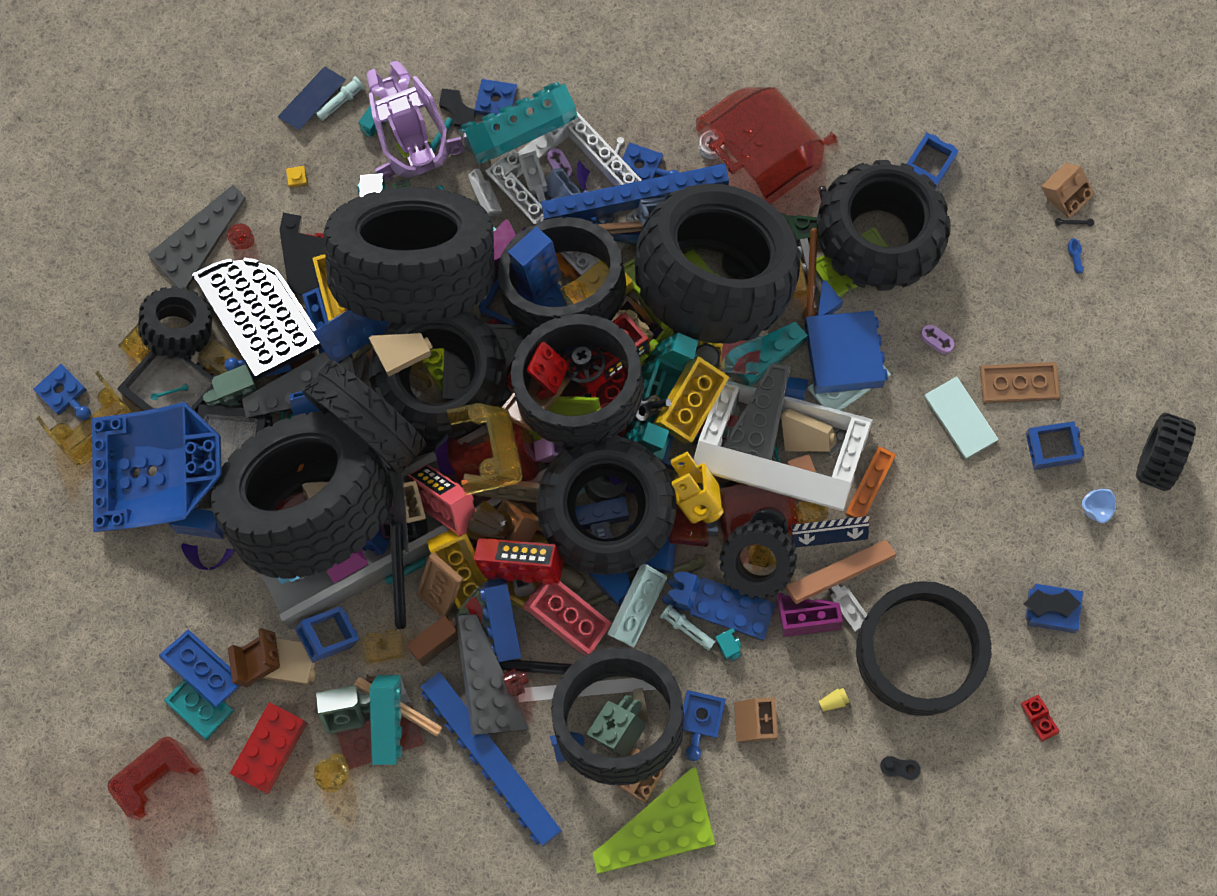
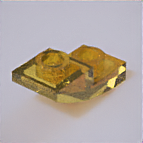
[749,545,777,568]

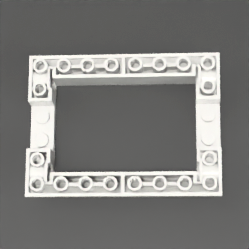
[486,112,642,276]
[694,381,873,511]

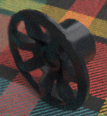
[564,345,606,383]

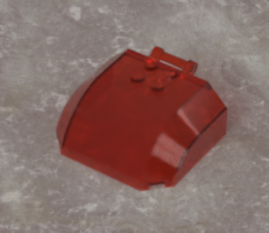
[696,87,825,204]

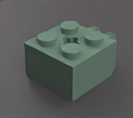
[203,364,259,407]
[316,685,370,734]
[587,695,645,757]

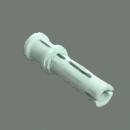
[315,76,365,122]
[660,604,716,651]

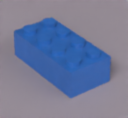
[508,226,562,300]

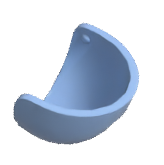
[1082,489,1116,523]

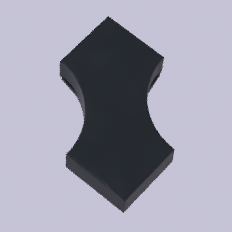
[439,89,475,127]
[1024,589,1081,618]

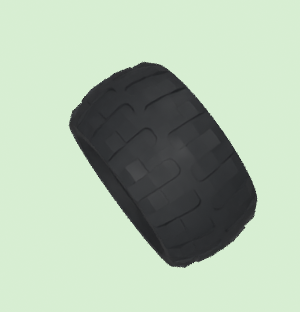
[635,184,801,344]

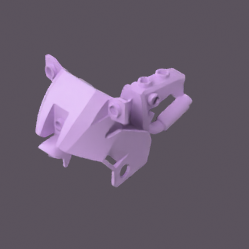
[367,61,465,182]

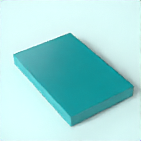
[164,680,234,740]

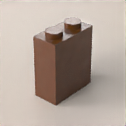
[406,615,458,667]

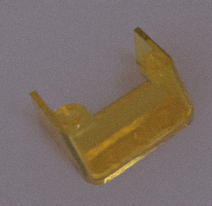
[36,371,132,465]
[447,403,523,495]

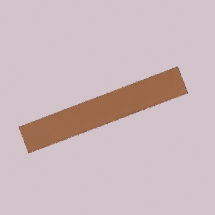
[785,540,896,604]

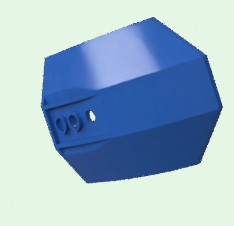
[92,401,222,532]

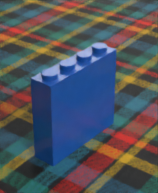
[804,310,888,394]

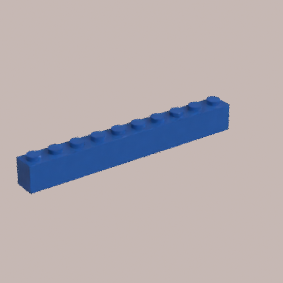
[541,163,729,220]
[421,672,562,846]

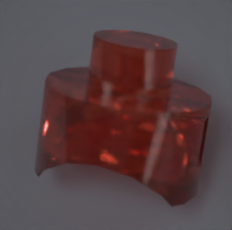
[227,223,254,250]
[503,669,530,697]

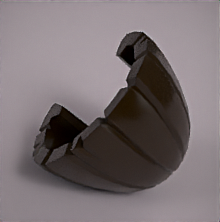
[467,501,512,542]

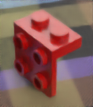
[527,342,570,400]

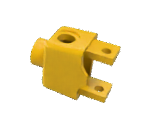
[670,451,723,523]

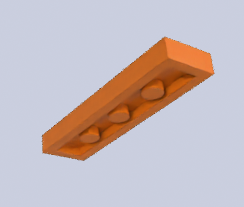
[845,446,896,518]

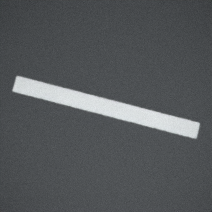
[518,678,656,702]

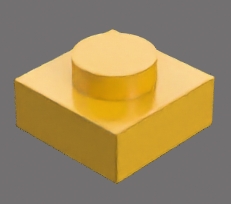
[286,166,307,188]

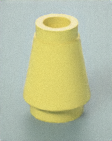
[819,688,850,712]

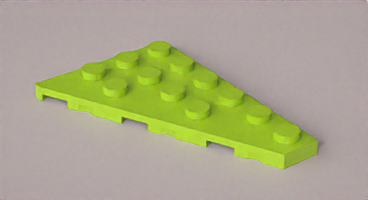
[592,767,715,874]

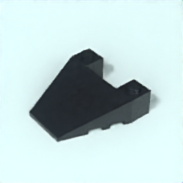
[280,213,325,295]

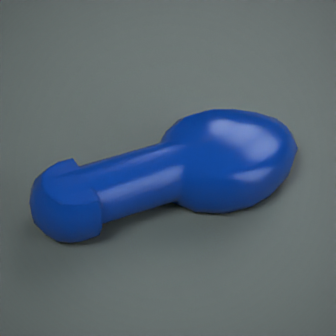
[1068,238,1084,274]

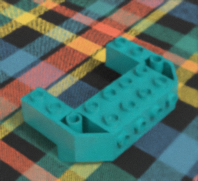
[458,82,578,165]
[624,332,699,461]

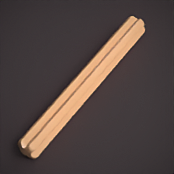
[354,677,442,736]

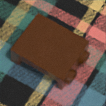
[228,628,280,687]

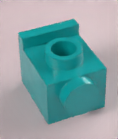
[358,105,388,137]
[715,628,742,661]

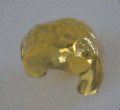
[314,753,350,793]

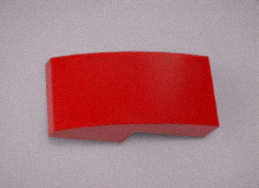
[1021,694,1059,742]

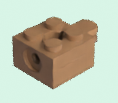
[497,499,540,542]

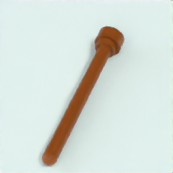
[802,228,818,319]

